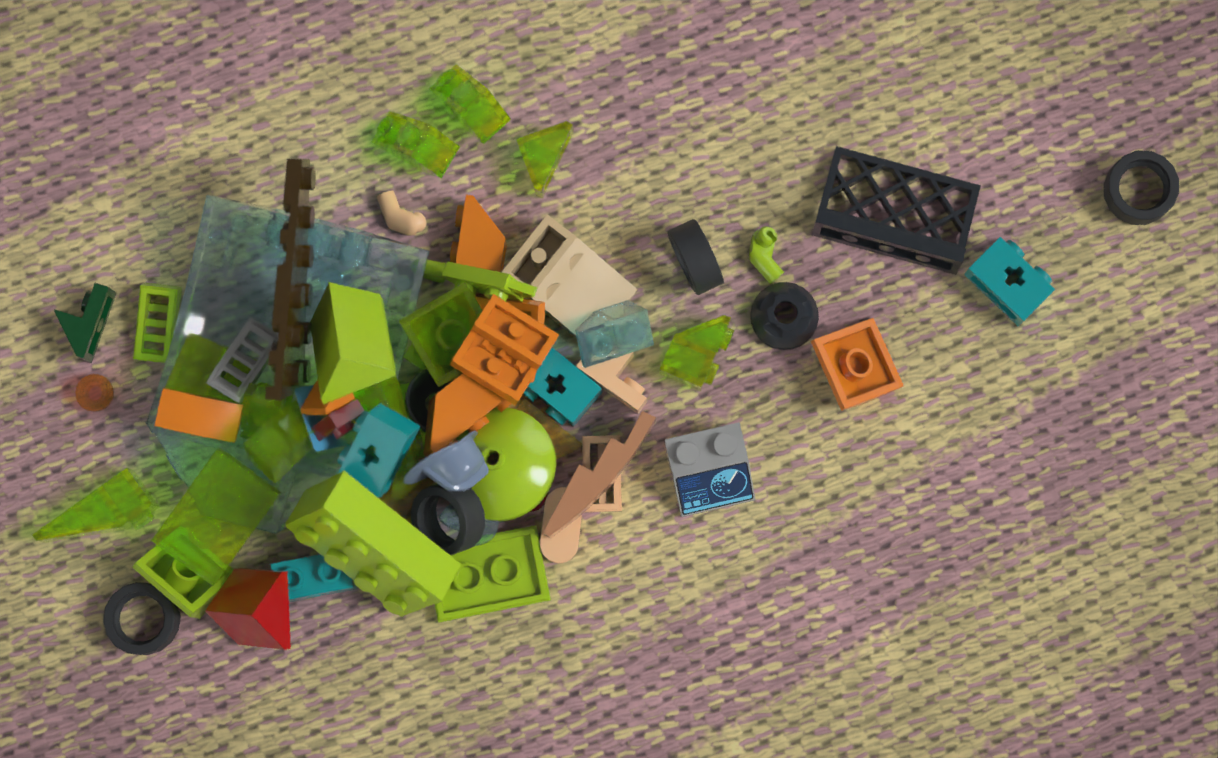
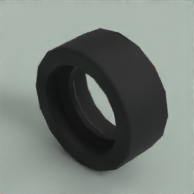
[1103,151,1179,225]
[667,219,724,295]
[411,483,485,556]
[103,582,181,655]

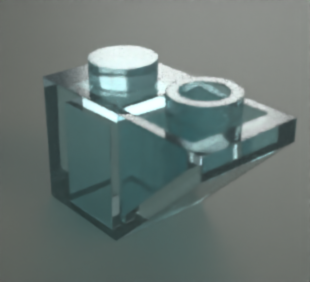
[575,300,654,368]

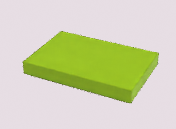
[435,525,551,623]

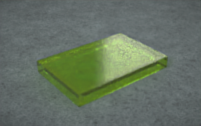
[151,447,282,586]

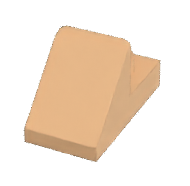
[576,351,647,414]

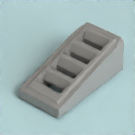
[206,317,278,403]

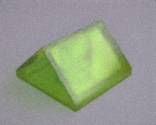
[398,282,482,388]

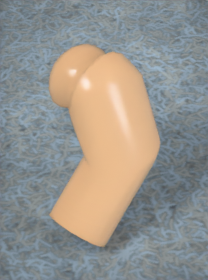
[377,191,426,236]

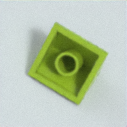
[132,524,234,619]

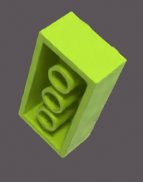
[284,471,461,617]

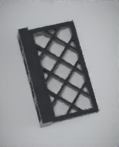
[811,146,981,275]

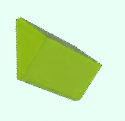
[310,282,396,404]

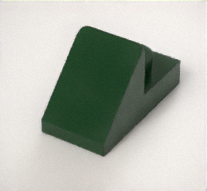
[54,283,117,363]

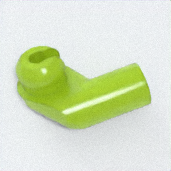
[749,226,785,285]

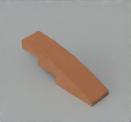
[543,411,656,538]

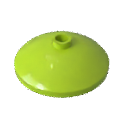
[456,407,556,521]

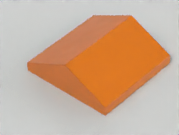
[810,318,904,411]

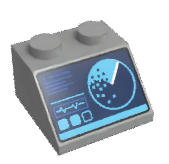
[664,422,756,517]

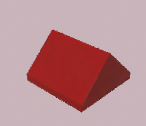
[205,568,291,650]

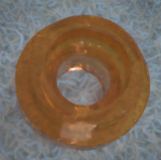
[75,374,114,412]

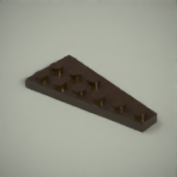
[265,158,316,400]

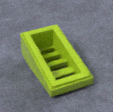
[133,282,182,364]

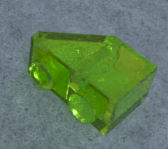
[429,64,511,144]
[371,111,460,179]
[659,315,735,392]

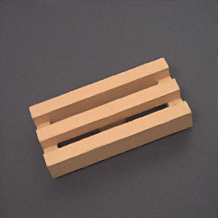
[582,435,622,513]

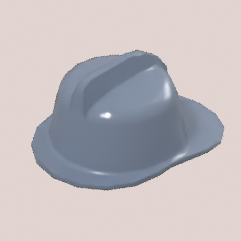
[403,430,489,492]

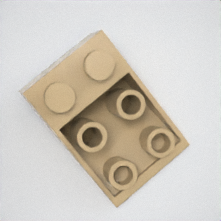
[502,215,638,350]

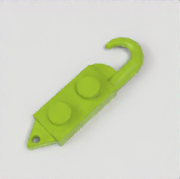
[411,259,538,302]

